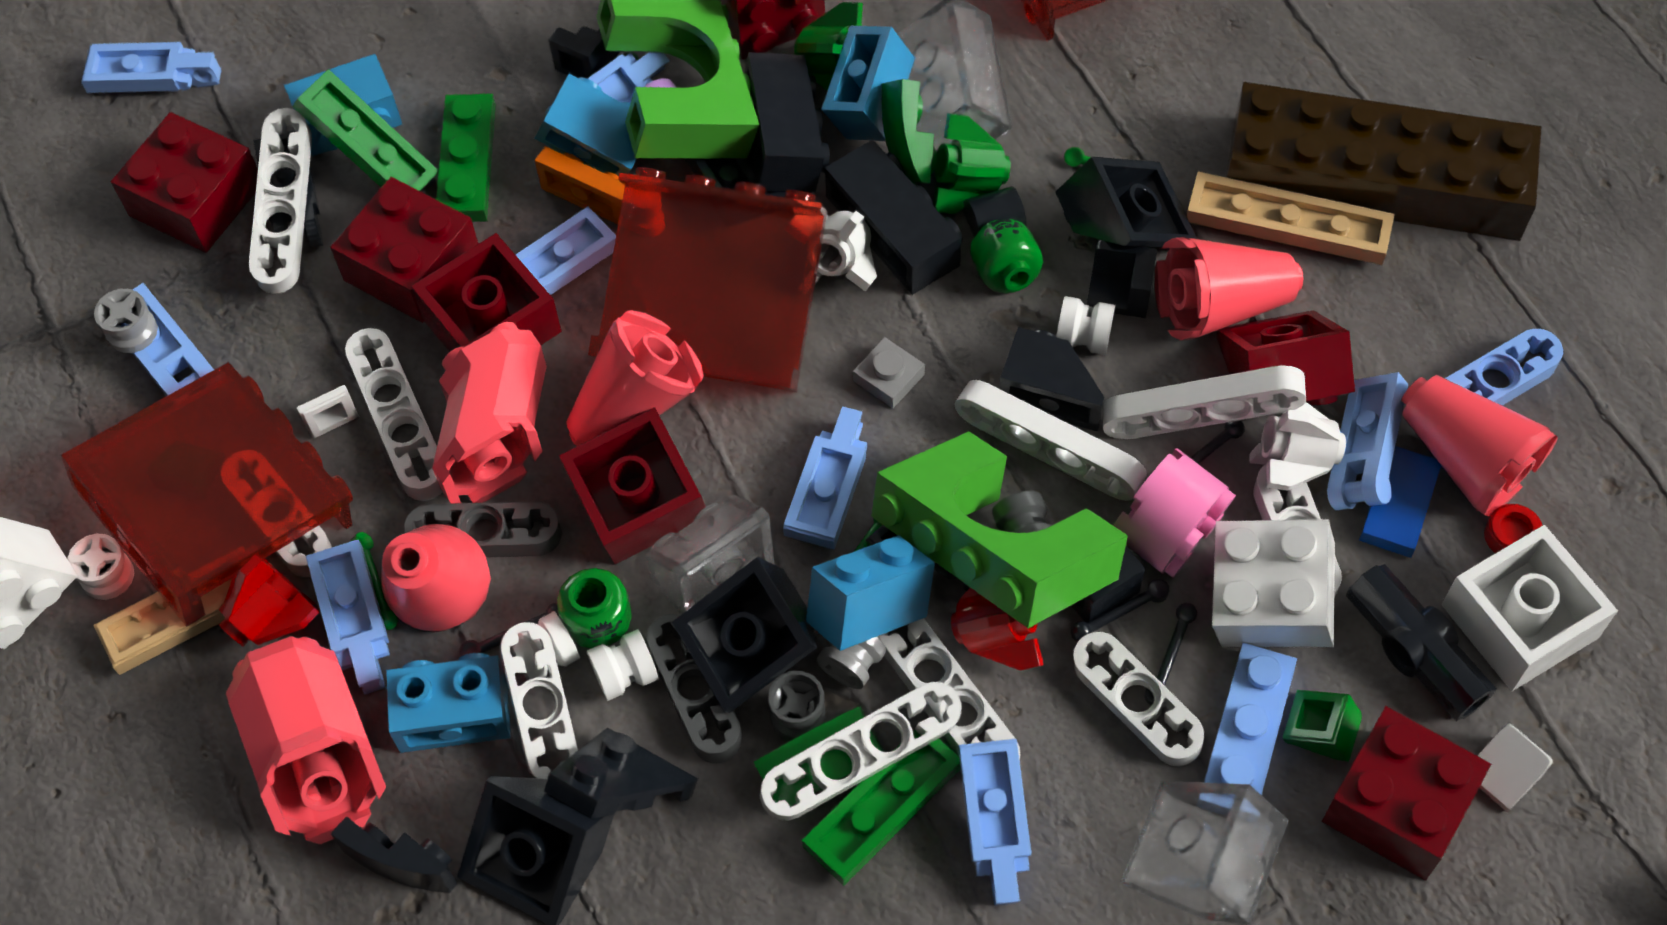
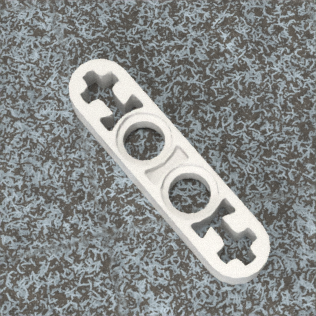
[249,108,312,294]
[345,328,442,501]
[1103,365,1306,439]
[954,380,1147,501]
[877,618,1020,760]
[760,682,962,820]

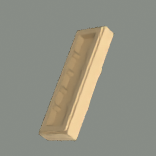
[93,548,246,675]

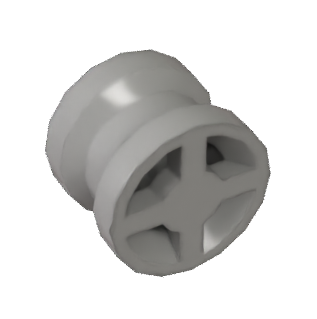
[94,289,158,353]
[816,637,886,690]

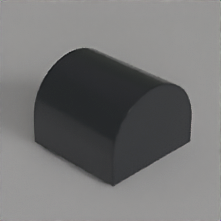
[963,186,1027,238]

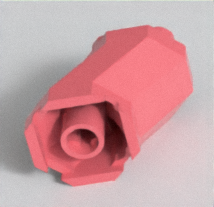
[432,322,547,504]
[226,636,386,844]

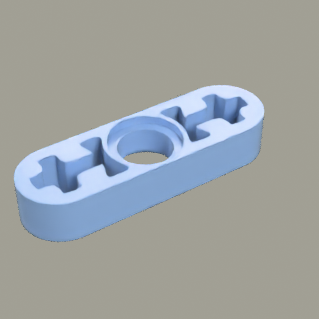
[1445,329,1563,406]

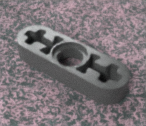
[404,502,562,557]
[647,614,742,763]

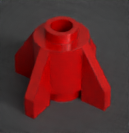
[218,547,319,647]
[951,587,1044,671]

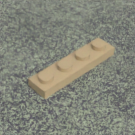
[1186,171,1394,265]

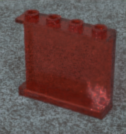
[588,167,827,392]
[61,362,353,627]

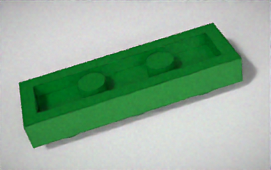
[292,69,439,191]
[436,94,496,222]
[802,730,961,886]

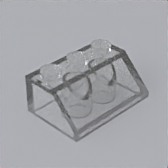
[898,0,1012,152]

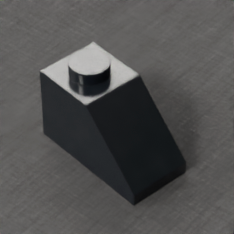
[999,327,1105,431]

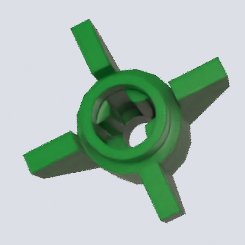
[794,2,863,92]
[933,113,1011,214]

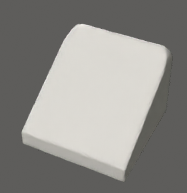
[296,384,359,439]
[1478,723,1553,813]

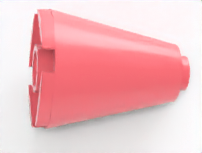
[1154,237,1303,341]
[566,310,704,446]
[1401,375,1558,517]
[381,524,491,632]

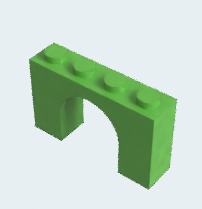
[596,0,759,158]
[871,431,1128,628]

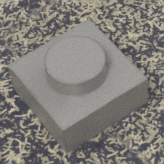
[853,337,925,409]

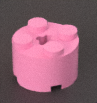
[1113,448,1236,578]

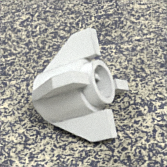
[785,211,877,295]
[1250,402,1346,491]

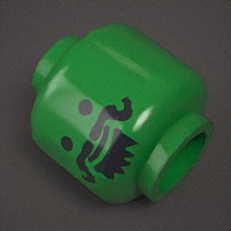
[970,219,1043,294]
[557,568,632,649]

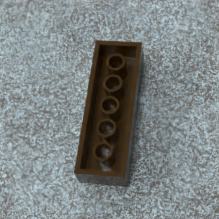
[1226,82,1542,241]

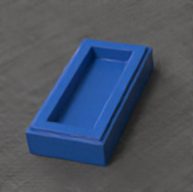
[1359,446,1441,558]

